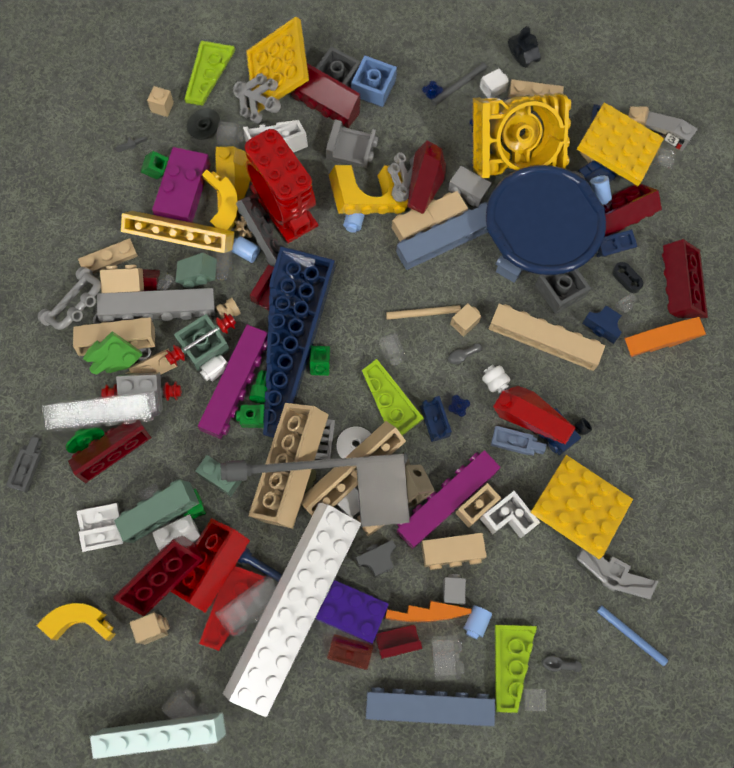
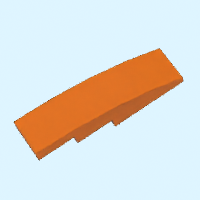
[625,317,706,357]
[385,601,472,622]

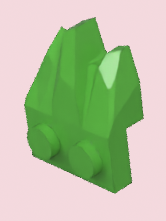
[83,331,142,375]

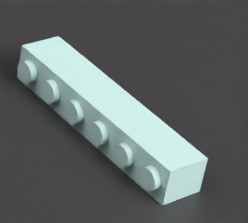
[90,712,226,759]

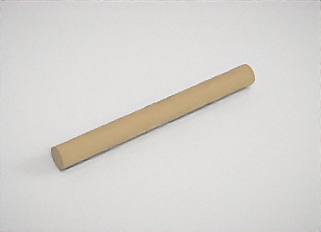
[386,305,461,320]

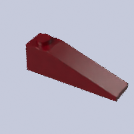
[407,140,446,214]

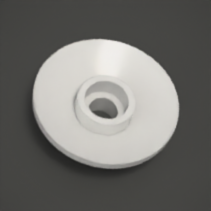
[337,427,371,458]

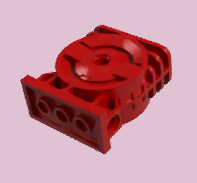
[245,129,318,244]

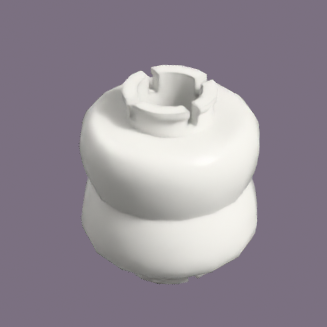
[482,365,510,393]

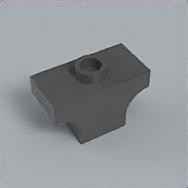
[356,540,396,578]

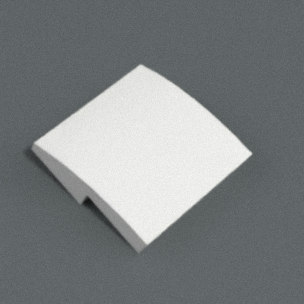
[76,502,124,552]

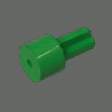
[249,370,267,403]

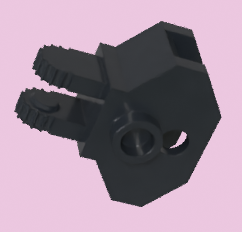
[508,26,541,68]

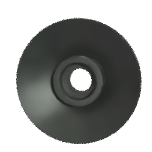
[187,108,221,140]

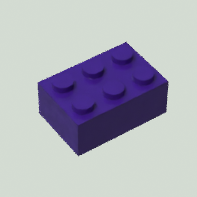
[315,580,389,644]

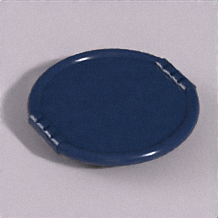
[486,165,606,275]

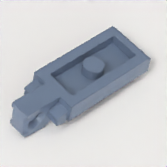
[490,426,547,456]

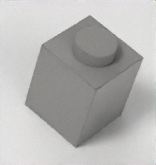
[442,574,466,605]

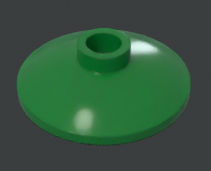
[66,427,104,454]

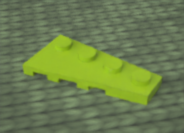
[185,41,235,106]
[362,359,424,436]
[495,625,537,713]

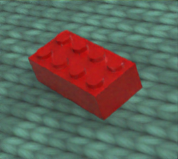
[170,518,250,613]

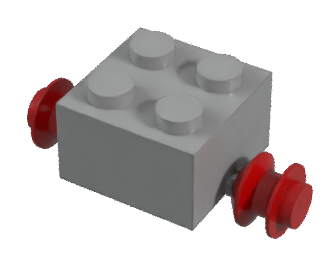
[101,372,182,415]

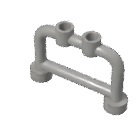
[38,267,101,330]

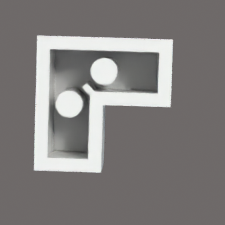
[480,491,540,538]

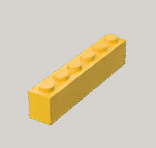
[121,211,234,253]

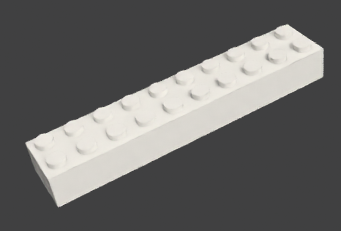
[223,503,361,717]

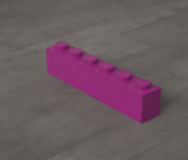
[198,325,268,439]
[397,450,501,550]

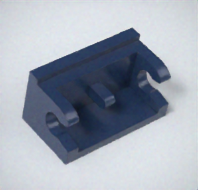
[596,230,638,257]
[420,396,452,442]

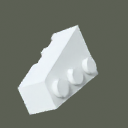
[243,120,308,153]

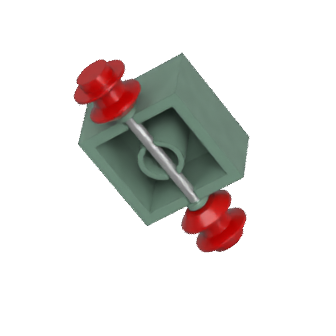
[165,313,236,371]

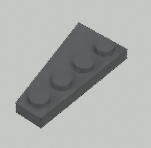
[236,193,280,267]

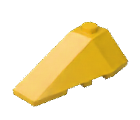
[216,146,250,217]

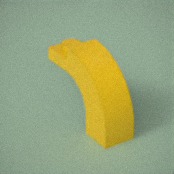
[202,169,239,231]
[37,603,116,641]

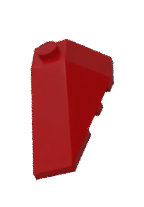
[493,386,575,444]

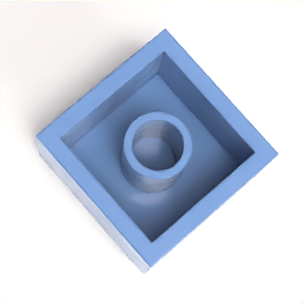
[351,56,397,107]

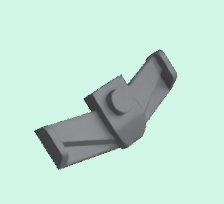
[577,548,659,599]

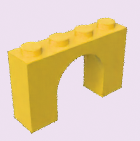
[329,165,408,215]

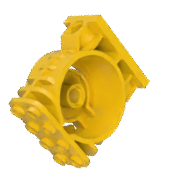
[473,93,571,178]

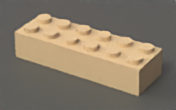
[249,403,328,529]

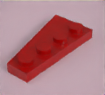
[199,566,267,651]

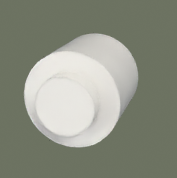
[200,354,228,382]

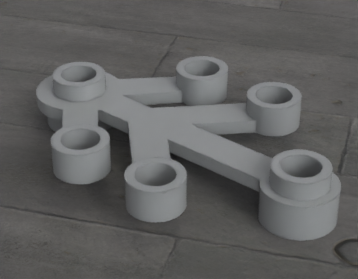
[233,73,281,124]
[388,152,415,202]

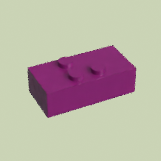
[152,147,210,223]

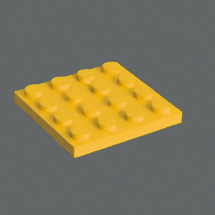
[247,17,309,112]
[577,102,664,186]
[530,455,633,560]

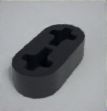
[612,262,644,293]

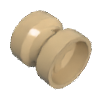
[215,298,241,319]

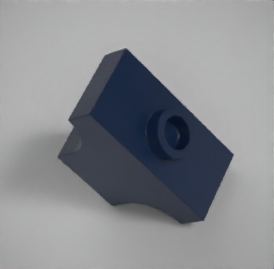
[582,306,622,344]

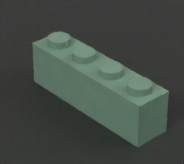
[114,479,199,543]

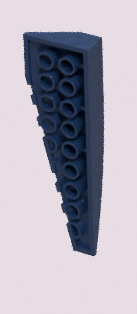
[263,246,336,438]

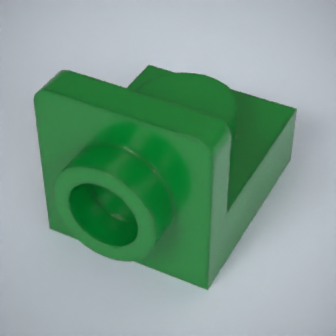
[310,346,330,376]

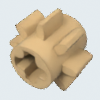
[234,216,252,238]

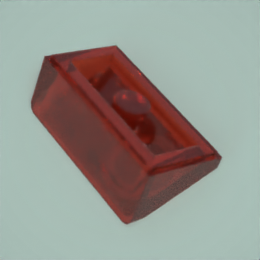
[327,634,373,670]

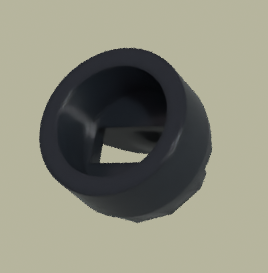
[575,418,592,435]

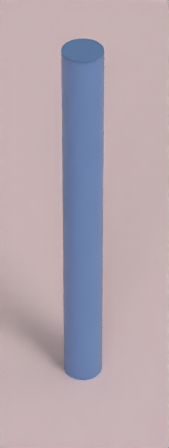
[597,605,668,666]

